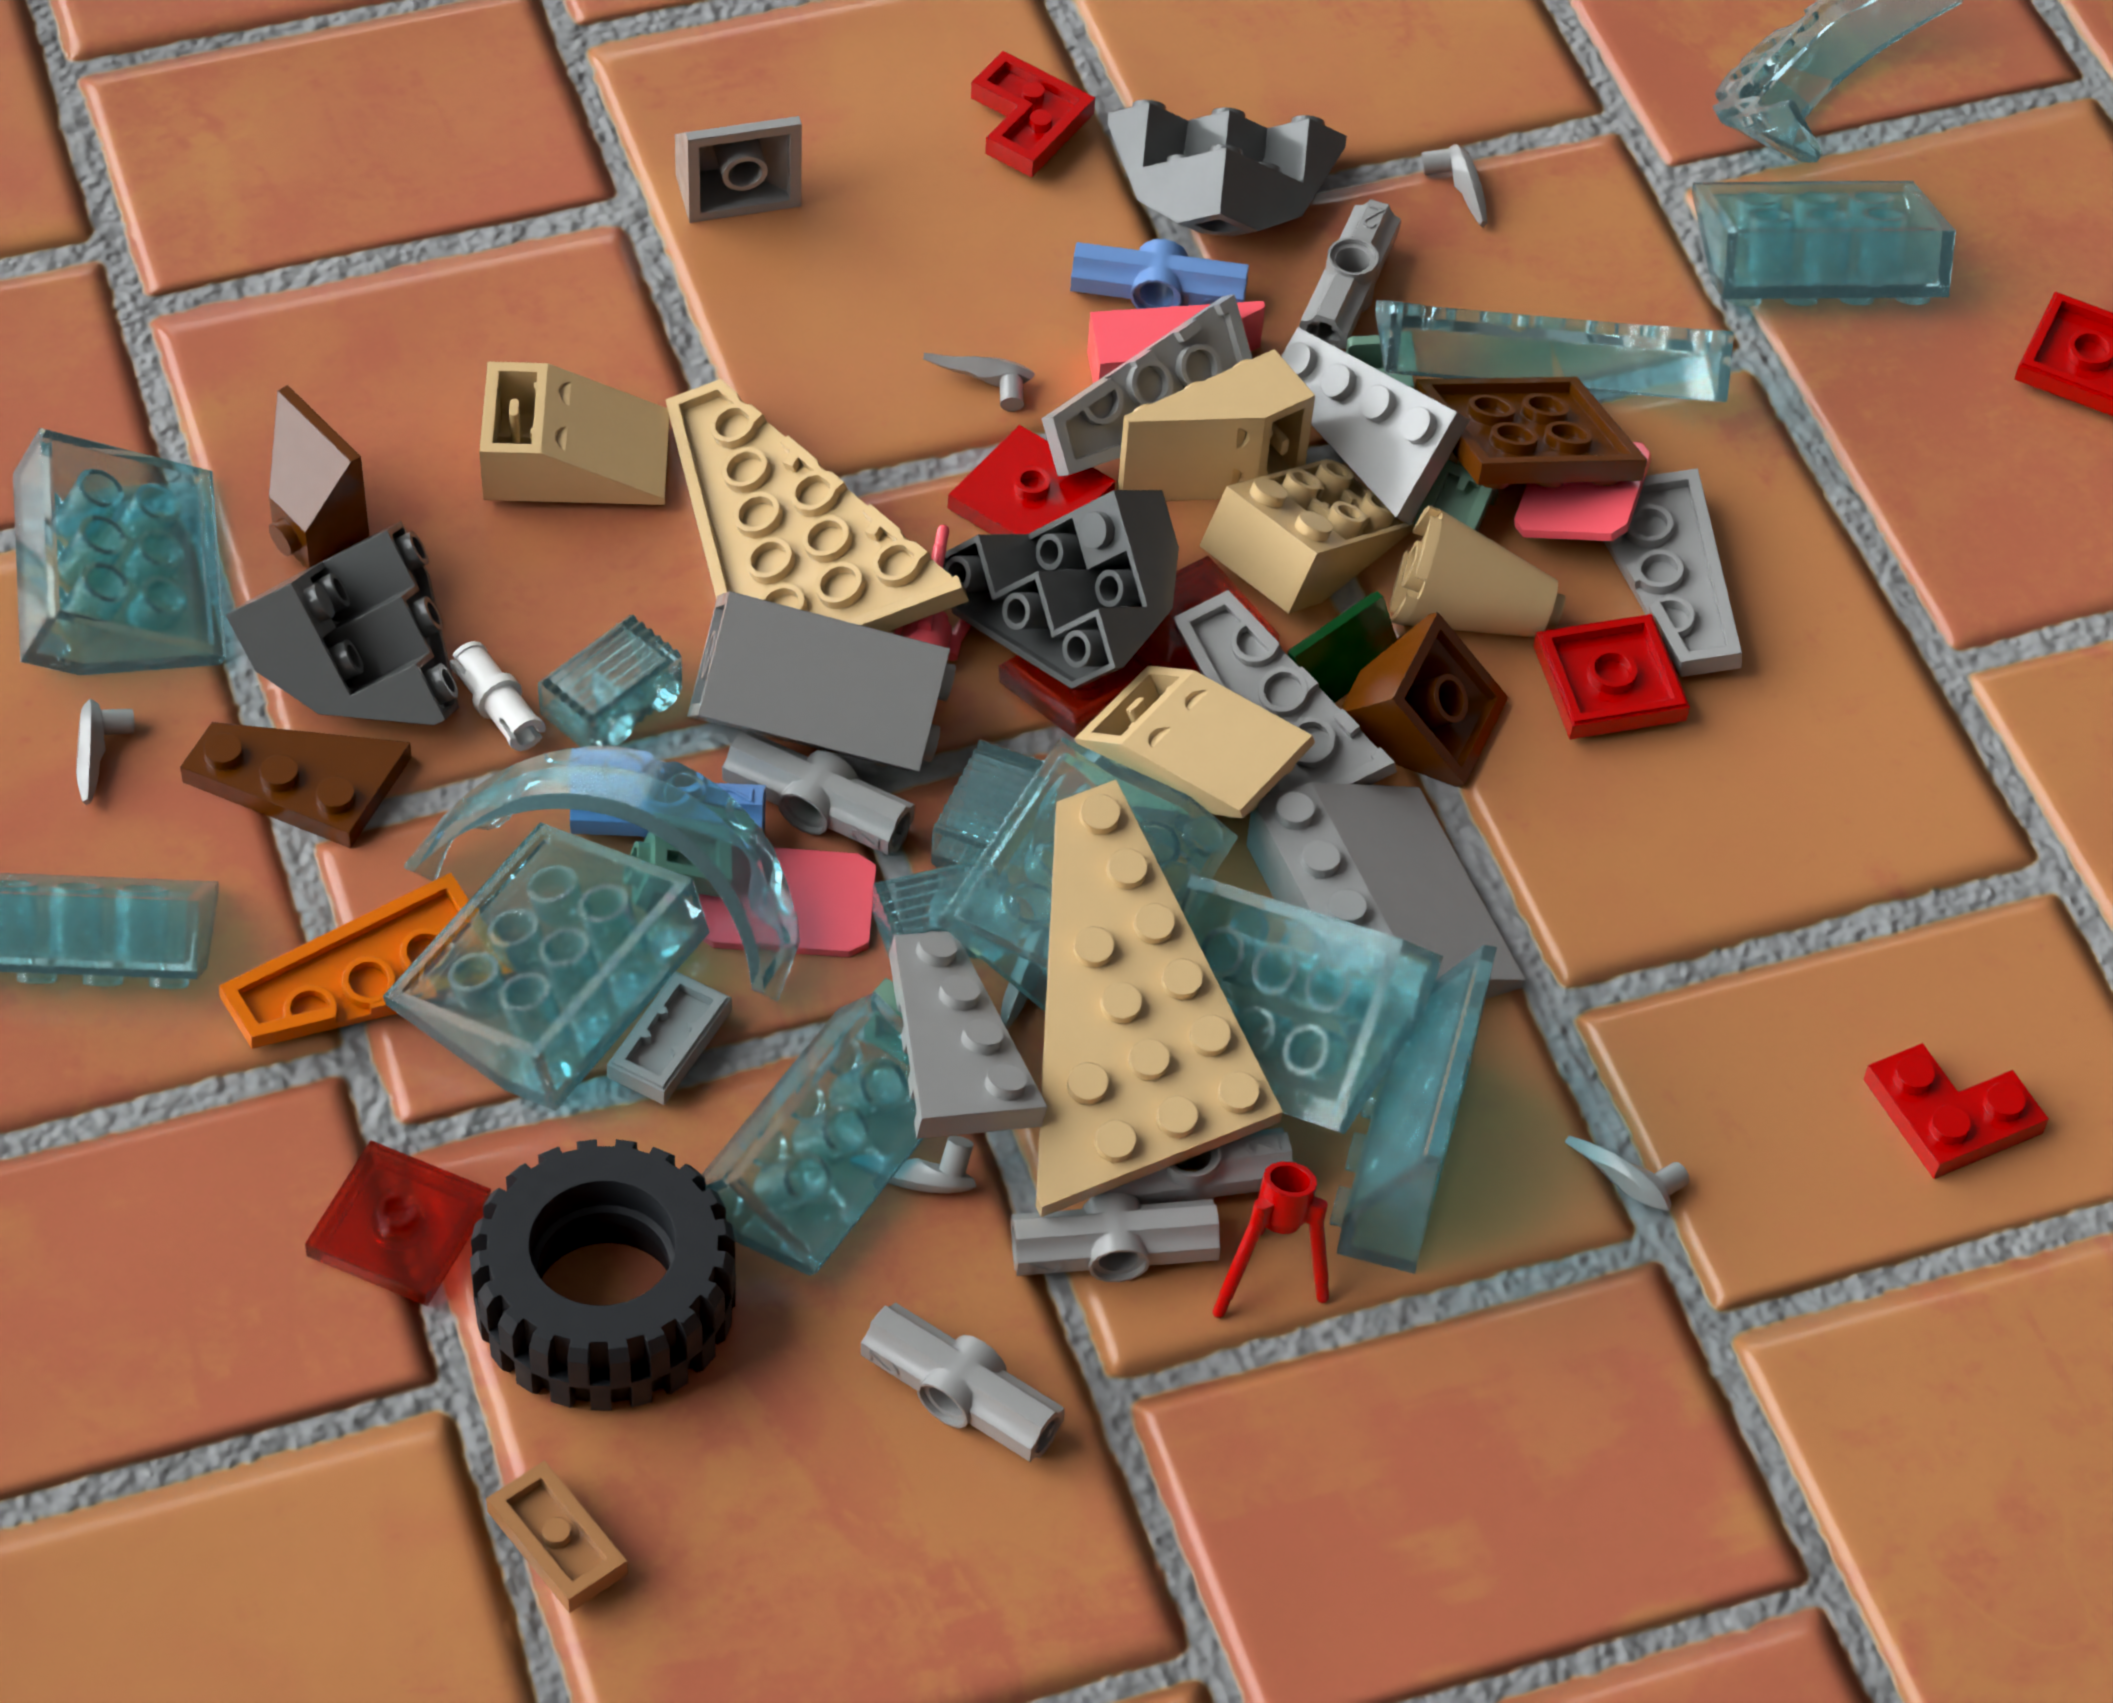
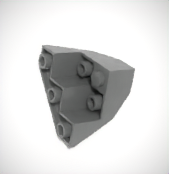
[1108,100,1347,237]
[943,490,1179,689]
[226,521,459,725]

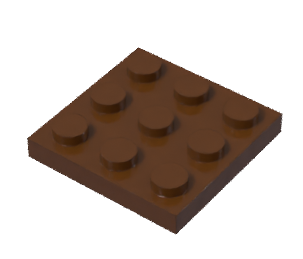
[1414,376,1647,489]

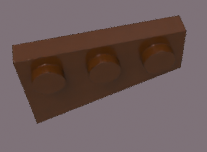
[180,722,412,848]

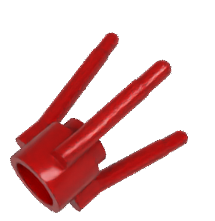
[1212,1161,1330,1318]

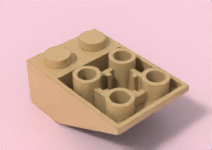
[1117,349,1315,501]
[479,362,670,505]
[1199,459,1414,613]
[1075,665,1315,818]

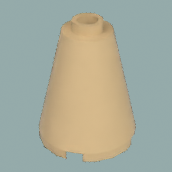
[1389,506,1565,638]

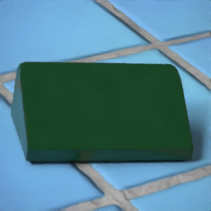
[1287,591,1397,703]

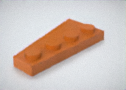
[219,872,517,1049]

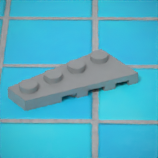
[1041,294,1252,476]
[1281,327,1470,525]
[1603,468,1742,677]
[1173,590,1397,795]
[889,930,1047,1139]

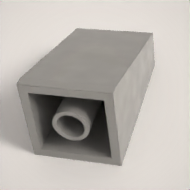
[687,591,956,772]

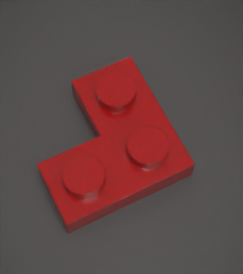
[971,51,1096,177]
[1863,1043,2049,1179]

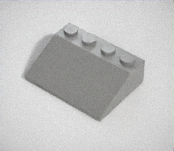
[1246,782,1526,1041]

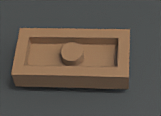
[486,1460,628,1613]

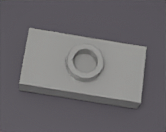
[607,971,732,1105]

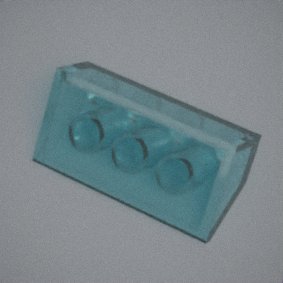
[0,873,219,989]
[701,992,924,1276]

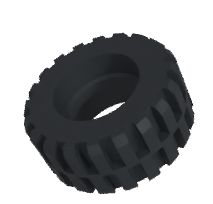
[470,1139,736,1410]

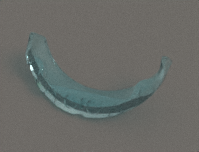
[1712,0,1964,163]
[1375,300,1734,402]
[404,746,800,1001]

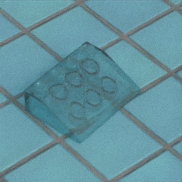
[1692,181,1956,306]
[13,428,226,675]
[937,737,1238,1011]
[383,822,710,1111]
[1180,874,1443,1134]
[1329,944,1497,1274]

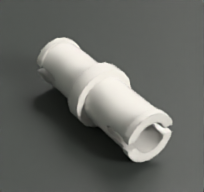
[449,641,546,751]

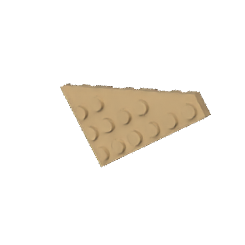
[665,379,969,632]
[1035,779,1283,1217]

